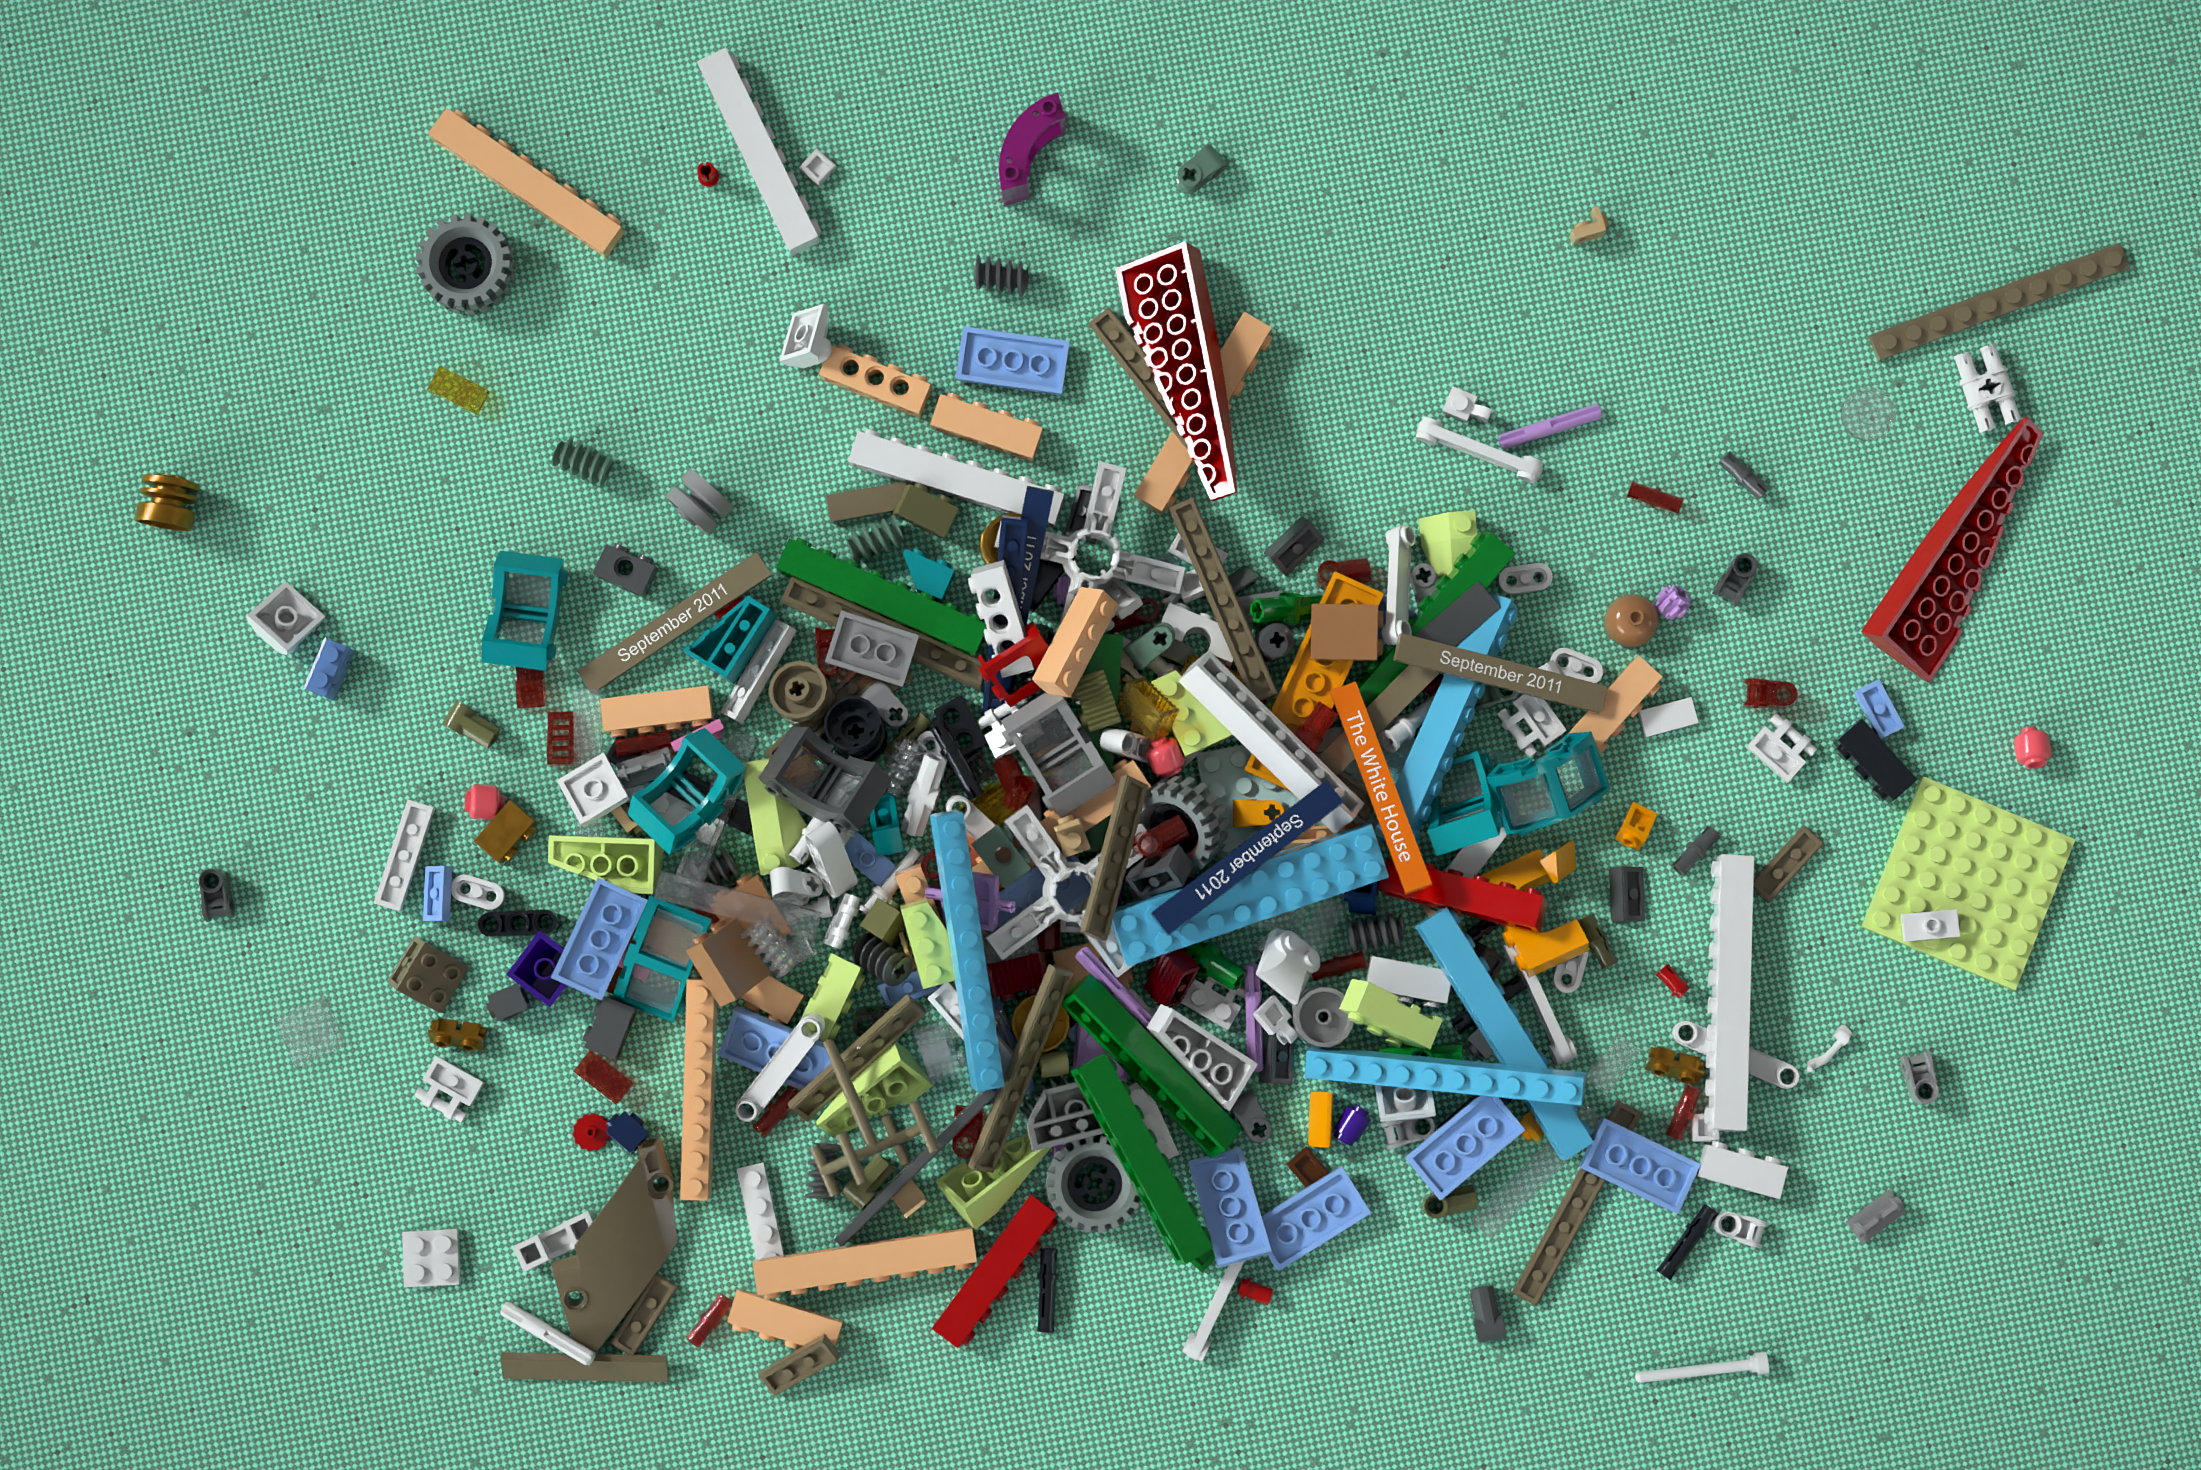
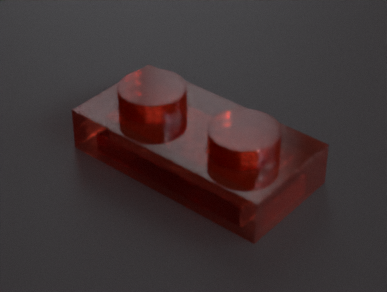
[573,1050,634,1105]

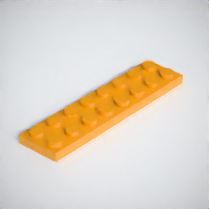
[1244,571,1384,791]

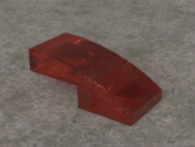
[515,667,545,708]

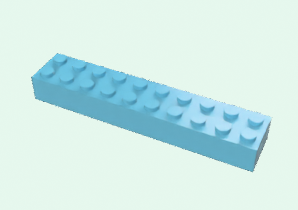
[1112,823,1389,966]

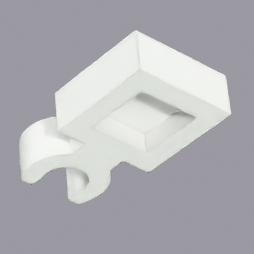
[1159,569,1206,607]

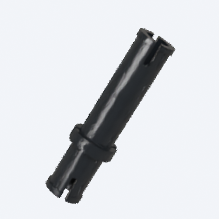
[929,721,984,801]
[1450,974,1527,1035]
[1656,1203,1719,1281]
[1037,1248,1059,1333]

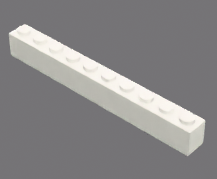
[1704,854,1754,1132]

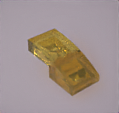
[427,366,490,415]

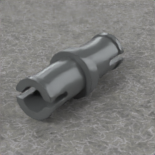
[1718,451,1770,500]
[1671,825,1721,877]

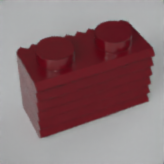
[1144,948,1200,1008]
[986,952,1045,1002]

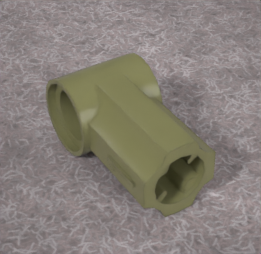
[442,700,501,749]
[1037,1049,1069,1078]
[841,1153,895,1210]
[1422,1184,1478,1218]

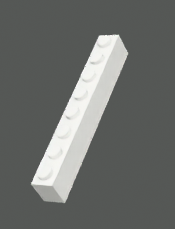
[697,48,822,256]
[848,429,1065,528]
[1179,650,1365,833]

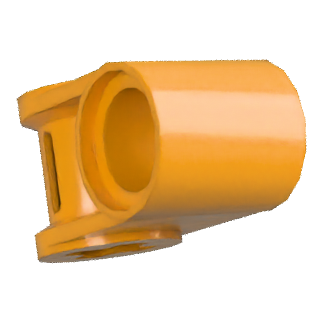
[1232,799,1285,828]

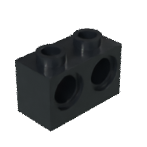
[932,695,988,758]

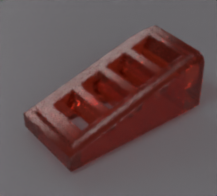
[547,711,576,766]

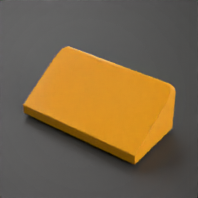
[1540,839,1576,883]
[1308,1092,1333,1148]

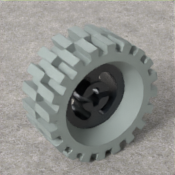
[416,214,517,315]
[1138,775,1229,877]
[1045,1135,1140,1233]

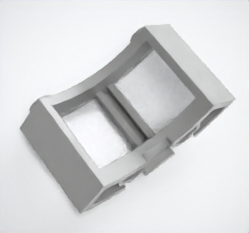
[1001,692,1117,818]

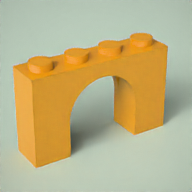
[1481,849,1589,978]

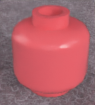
[2013,727,2052,769]
[1145,735,1185,778]
[464,784,505,820]

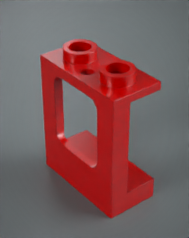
[977,621,1049,708]

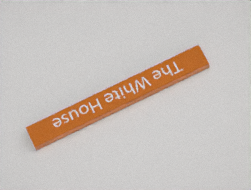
[1330,681,1432,895]

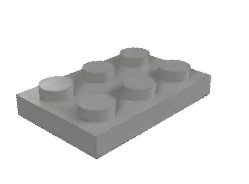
[825,610,920,687]

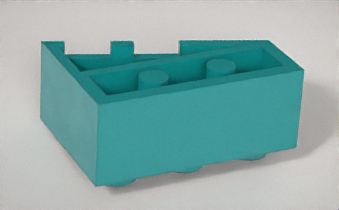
[682,596,778,684]

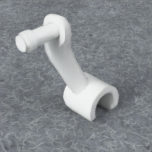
[1807,1025,1852,1072]

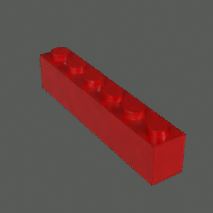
[1378,858,1548,934]
[931,1194,1058,1348]

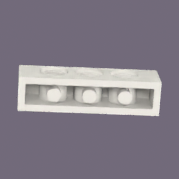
[968,560,1035,678]

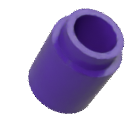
[1333,1104,1371,1147]

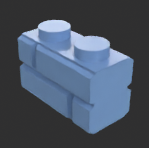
[304,638,355,701]

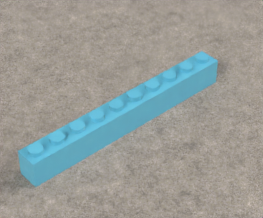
[1375,592,1518,845]
[930,810,1005,1092]
[1415,908,1594,1160]
[1305,1045,1586,1105]

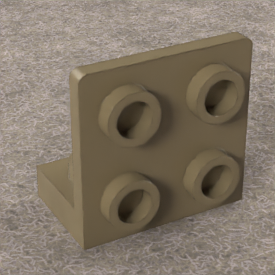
[387,935,469,1013]

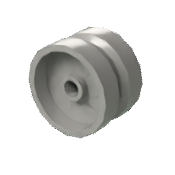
[665,468,734,536]
[1289,986,1354,1047]

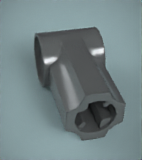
[1470,1285,1506,1343]

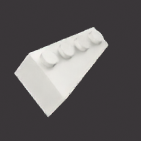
[1147,1004,1258,1111]

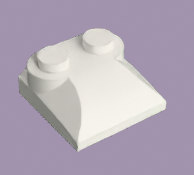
[779,304,832,368]
[246,581,325,655]
[1256,928,1320,1005]
[1375,1085,1436,1122]

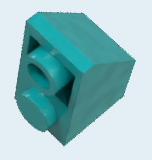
[903,548,955,604]

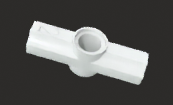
[901,752,948,837]

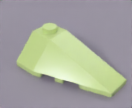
[1418,510,1477,580]
[743,758,812,875]
[548,835,663,894]
[816,1041,933,1138]
[935,1133,1051,1230]

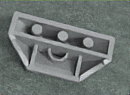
[1026,1082,1132,1151]

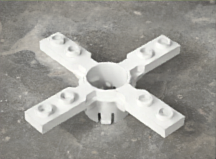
[994,461,1185,628]
[985,805,1157,978]

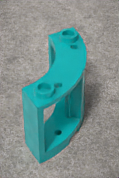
[628,728,747,855]

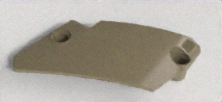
[551,1138,677,1353]

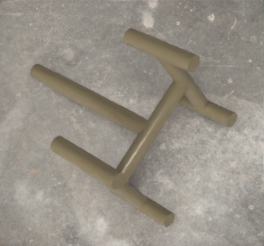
[810,1038,940,1197]

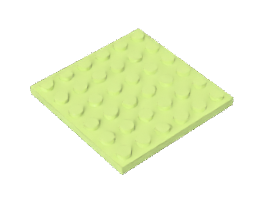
[1861,776,2076,991]

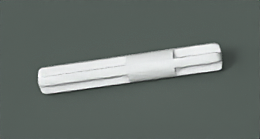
[500,1302,596,1365]

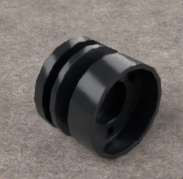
[824,697,888,762]

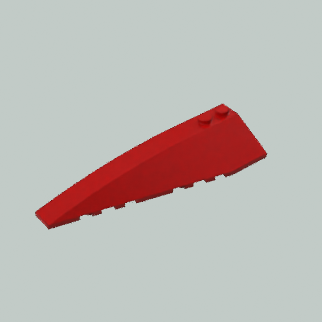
[1116,241,1237,501]
[1861,417,2044,683]

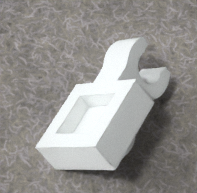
[1442,386,1492,423]
[1252,995,1298,1045]

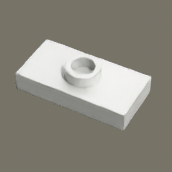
[1900,909,1960,942]

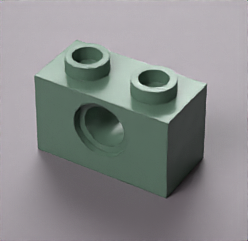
[971,824,1032,889]

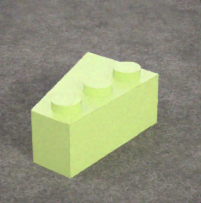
[1150,670,1234,758]
[900,898,955,989]
[800,953,866,1041]
[1339,979,1443,1049]

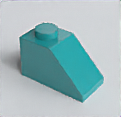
[870,792,904,856]

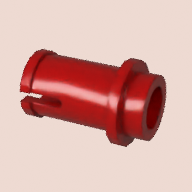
[697,162,719,187]
[1656,963,1690,999]
[1236,1277,1273,1306]

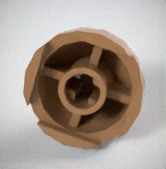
[1604,594,1659,648]

